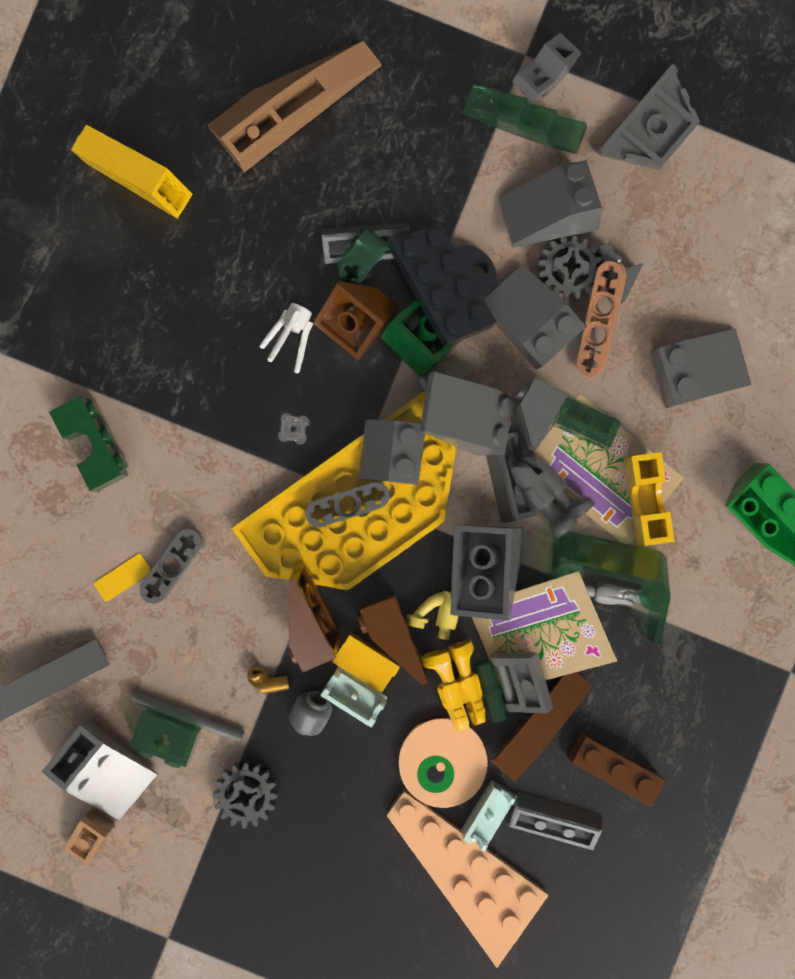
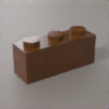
[567,730,666,807]

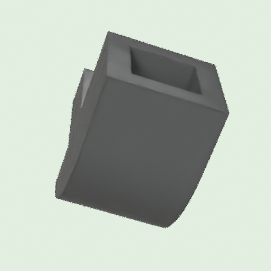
[512,33,581,102]

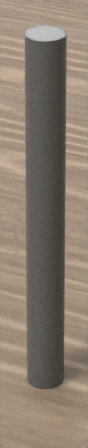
[130,691,245,742]

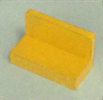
[333,632,400,692]

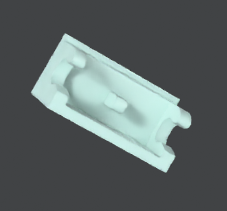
[321,666,388,728]
[461,780,517,851]

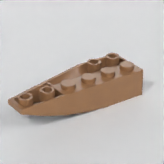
[207,41,381,172]

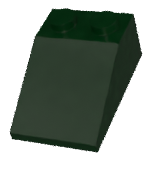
[381,299,461,377]

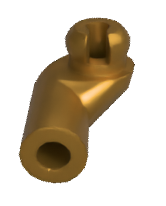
[247,666,290,694]

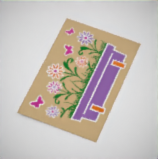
[533,394,684,548]
[472,571,617,690]

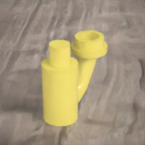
[406,590,458,640]

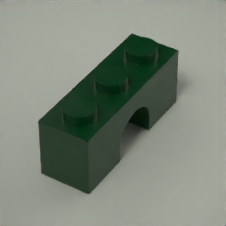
[49,395,129,492]

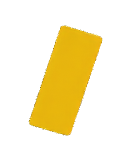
[94,553,151,602]

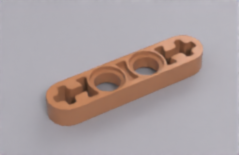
[577,261,627,377]

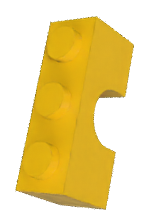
[624,452,675,546]

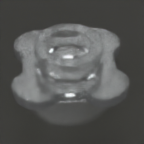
[278,413,309,445]

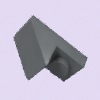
[594,243,643,305]

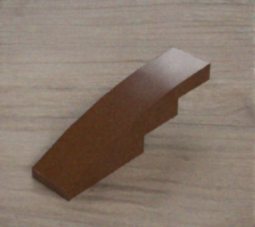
[491,672,592,781]

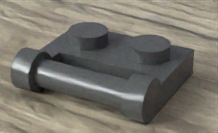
[490,650,553,713]

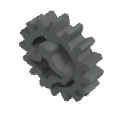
[537,235,602,301]
[213,760,279,829]

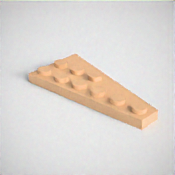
[387,789,548,968]

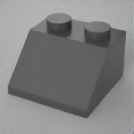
[513,377,567,452]
[359,419,425,486]

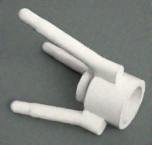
[260,303,313,373]

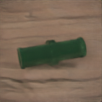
[475,660,509,723]

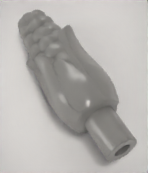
[584,581,650,606]

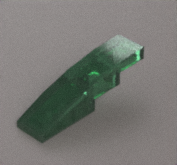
[463,85,587,155]

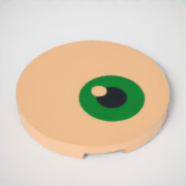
[399,717,487,808]

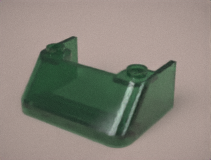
[542,531,671,644]

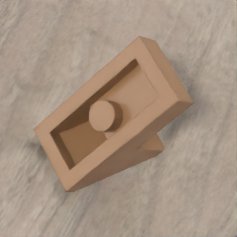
[64,809,115,866]

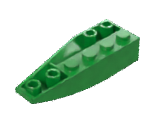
[725,463,795,567]

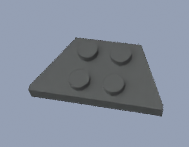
[598,64,700,170]

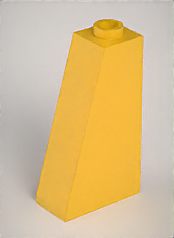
[71,125,193,219]

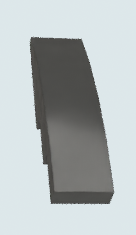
[0,639,109,721]

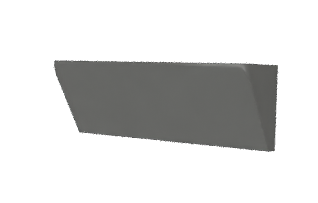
[322,223,410,264]
[486,431,537,523]
[508,792,602,850]

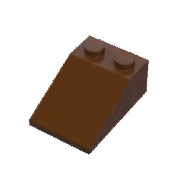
[288,559,341,672]
[357,592,428,685]

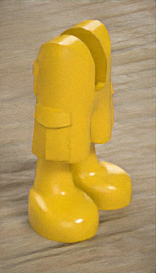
[420,640,485,732]

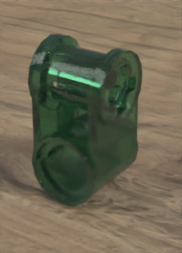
[337,226,389,284]

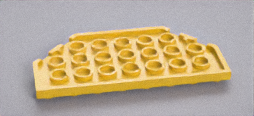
[231,391,457,590]

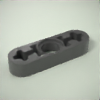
[305,482,390,527]
[140,529,204,604]

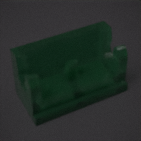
[552,396,621,450]

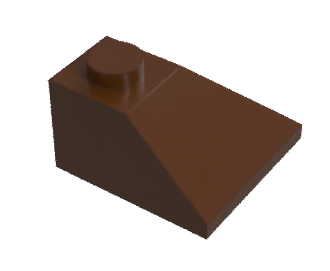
[313,281,400,360]

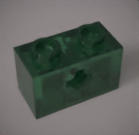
[129,708,202,768]

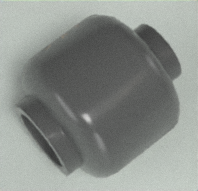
[288,690,332,736]

